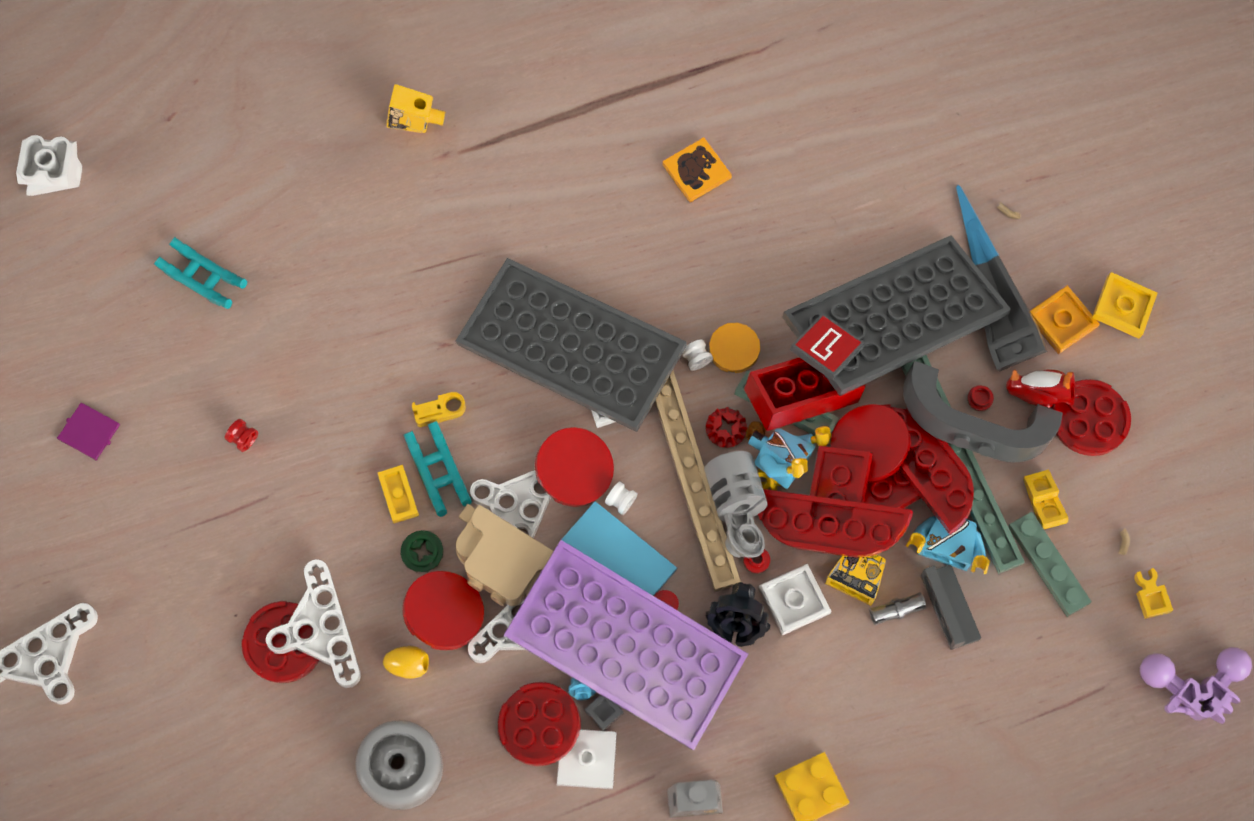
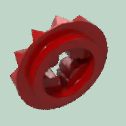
[705,407,748,448]

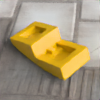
[1023,469,1068,530]

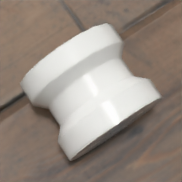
[682,339,713,371]
[605,481,637,515]

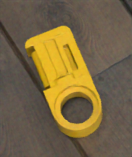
[412,392,466,428]

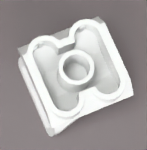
[16,135,82,196]

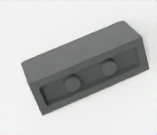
[921,565,981,650]

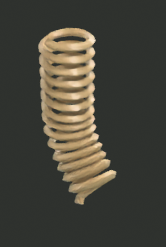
[997,202,1021,219]
[1119,529,1130,555]

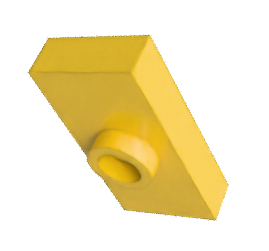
[378,465,419,524]

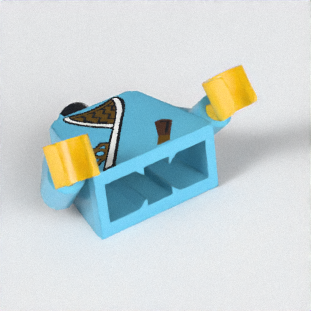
[748,426,831,489]
[906,516,990,574]

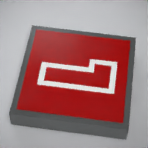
[790,313,865,381]

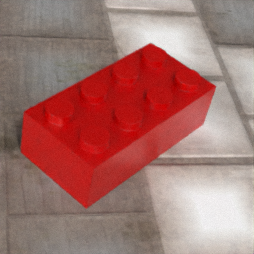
[744,357,866,431]

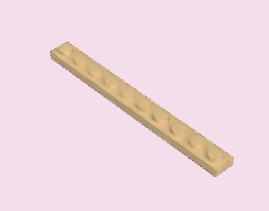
[655,371,741,592]

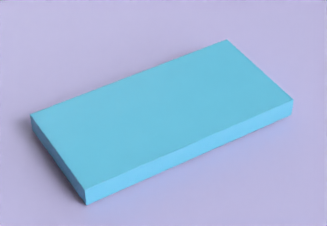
[561,501,677,596]

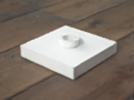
[758,564,832,636]
[557,730,616,789]

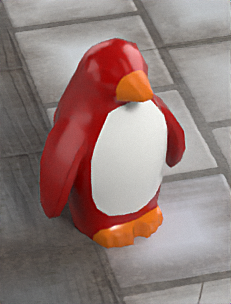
[1006,369,1075,408]

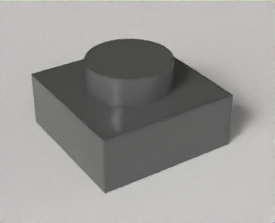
[585,695,624,731]

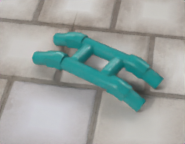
[154,237,247,309]
[403,421,472,517]

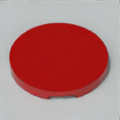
[1052,379,1131,456]
[831,404,911,482]
[535,427,614,507]
[402,571,484,650]
[241,601,320,683]
[497,682,581,766]

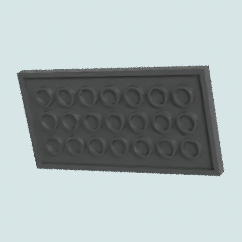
[782,235,1011,396]
[456,258,687,432]

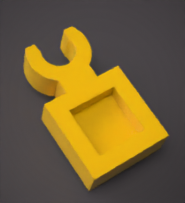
[1134,568,1173,619]

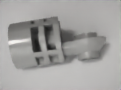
[704,451,767,558]

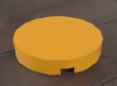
[709,323,760,373]

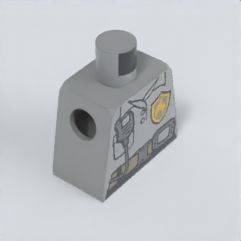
[667,780,723,818]

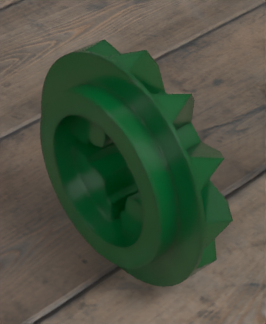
[400,530,443,573]

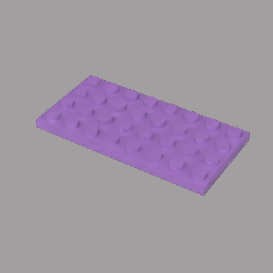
[503,540,748,750]

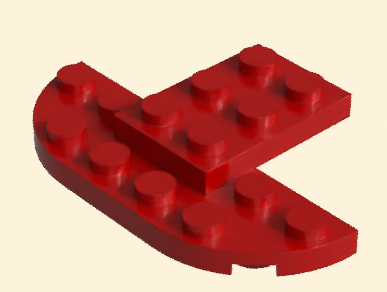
[864,404,974,535]
[758,446,913,558]

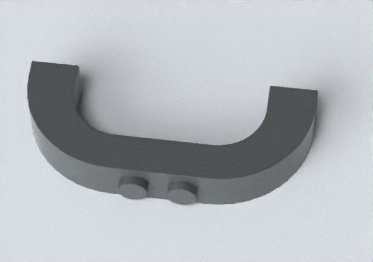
[903,361,1063,462]

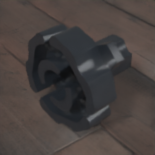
[705,582,770,647]

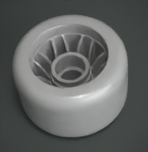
[356,720,443,810]

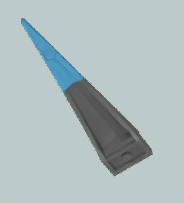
[956,185,1048,372]

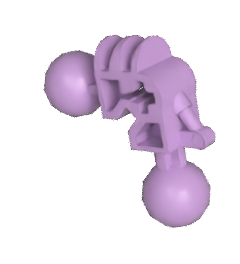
[1140,647,1252,724]

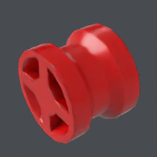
[225,419,258,452]

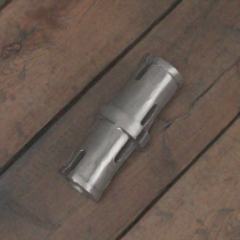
[869,592,926,625]

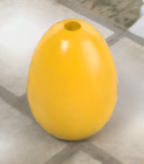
[383,646,429,679]

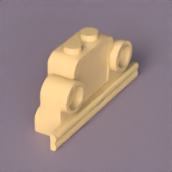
[456,504,553,606]

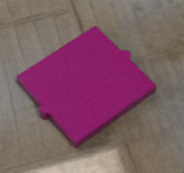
[57,403,120,460]

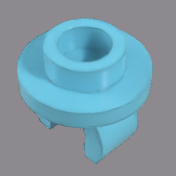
[569,678,596,700]

